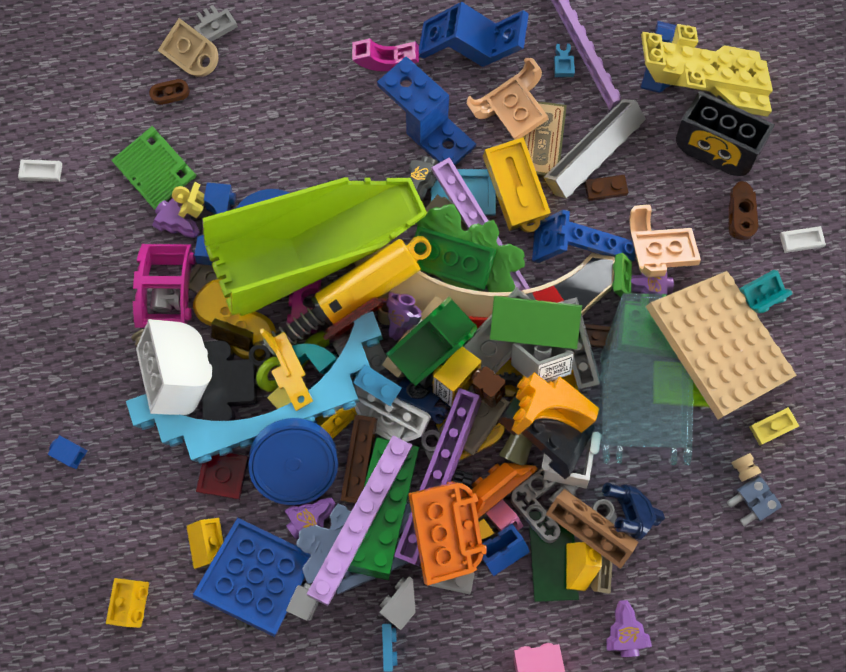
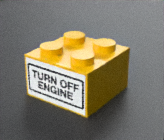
[432,346,482,407]

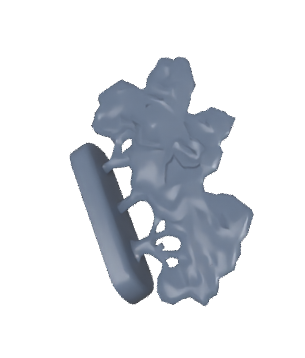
[296,503,411,595]

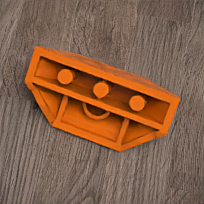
[472,463,538,519]

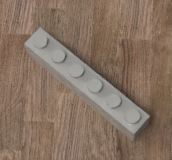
[543,99,646,198]

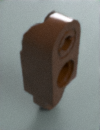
[728,181,759,240]

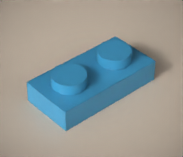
[353,364,402,406]
[382,623,397,672]

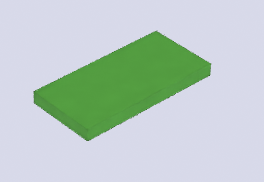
[490,296,582,349]

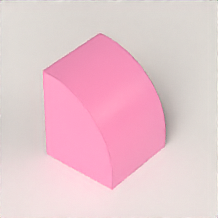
[486,500,523,532]

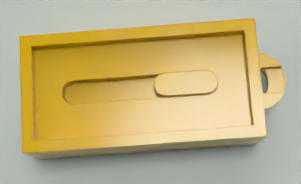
[483,137,551,233]

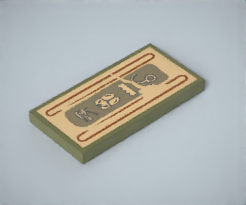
[524,101,567,178]

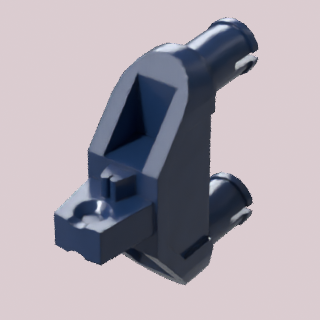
[602,482,665,540]

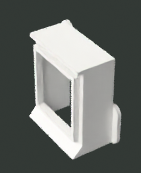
[542,432,601,488]

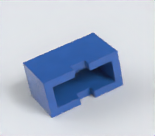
[482,523,530,576]

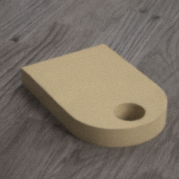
[158,18,218,77]

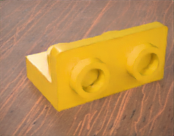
[106,578,149,628]

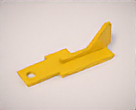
[260,328,313,411]

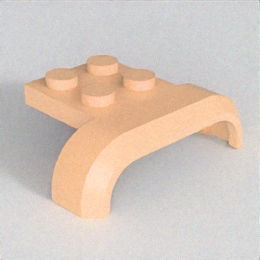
[466,58,549,140]
[630,205,701,278]

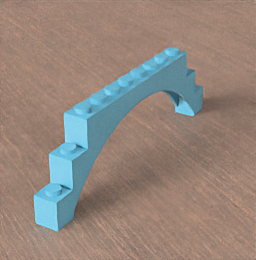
[126,311,383,464]

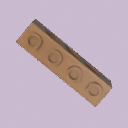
[546,489,639,569]

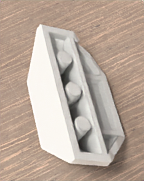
[355,385,431,442]

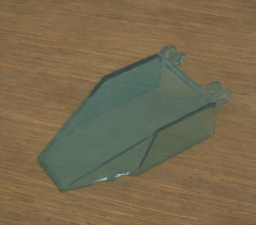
[599,293,693,465]

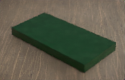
[529,511,579,602]

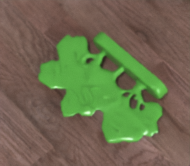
[417,204,525,292]

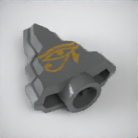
[409,156,438,200]

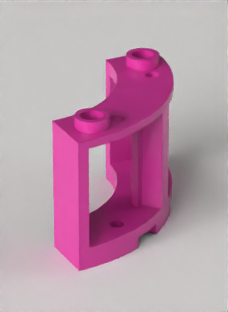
[133,244,196,328]

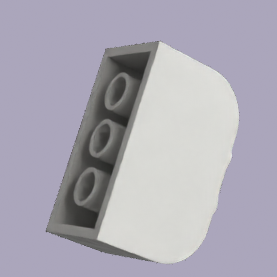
[136,319,212,415]

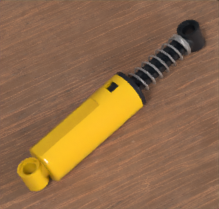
[249,236,431,366]

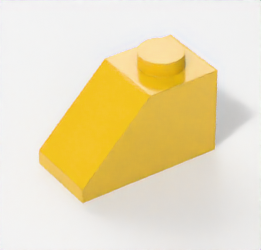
[566,542,602,591]

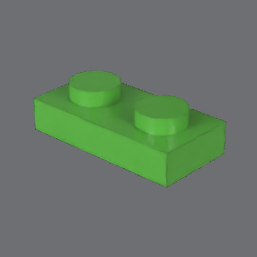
[612,253,632,300]

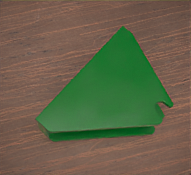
[385,296,478,386]

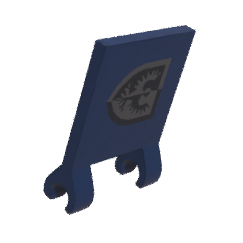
[396,377,451,424]

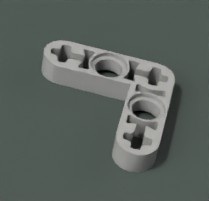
[511,468,560,543]

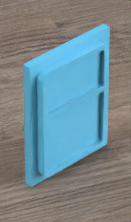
[430,169,496,216]

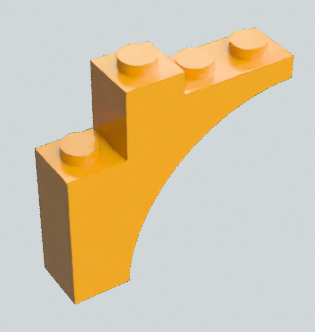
[511,372,599,435]

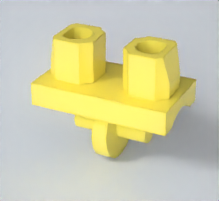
[172,182,205,219]

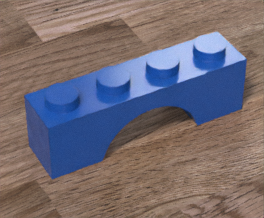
[194,182,236,266]

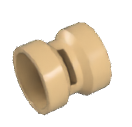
[731,453,761,482]

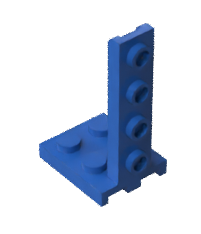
[532,210,635,263]

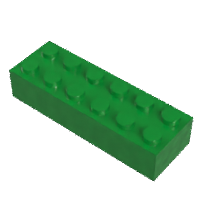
[347,438,419,581]

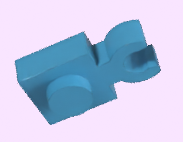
[554,44,575,77]

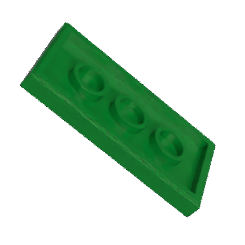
[414,226,497,290]

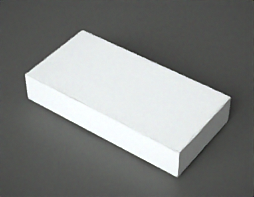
[18,160,62,182]
[780,226,826,253]

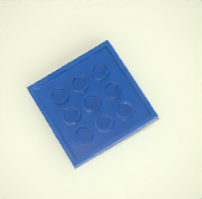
[193,518,311,637]

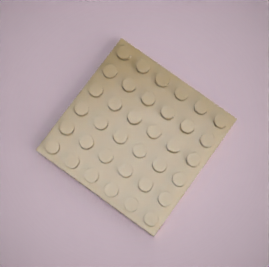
[646,271,797,419]

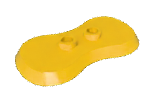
[193,279,276,359]

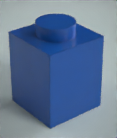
[48,435,88,469]

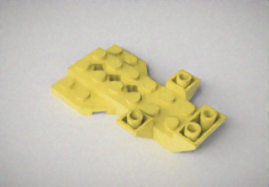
[641,24,773,117]

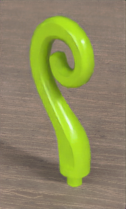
[256,331,334,392]

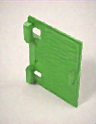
[111,126,197,210]

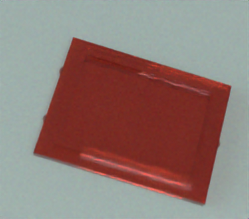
[323,297,388,340]

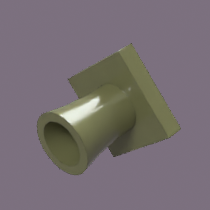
[498,433,533,465]

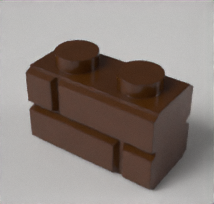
[471,366,506,408]

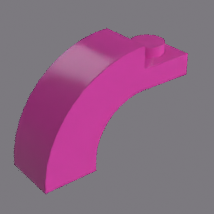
[352,38,419,71]

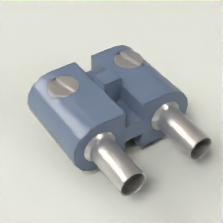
[727,475,782,526]

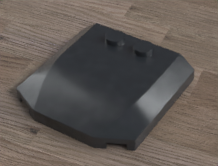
[498,381,595,479]

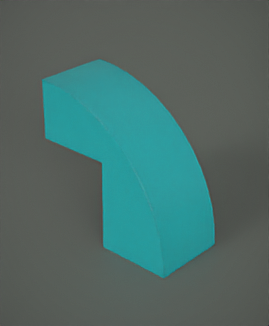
[292,344,338,375]

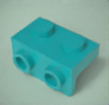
[739,270,793,313]

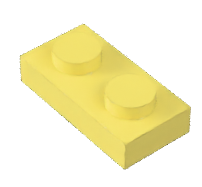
[749,407,799,445]

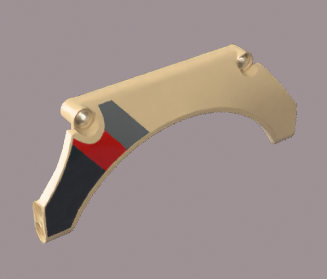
[354,243,615,325]

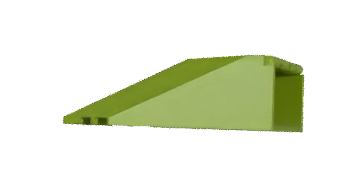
[202,177,427,316]

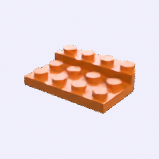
[408,481,486,586]

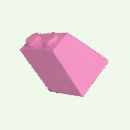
[514,643,565,672]

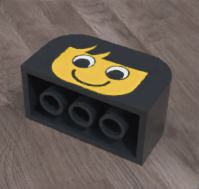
[676,91,775,176]

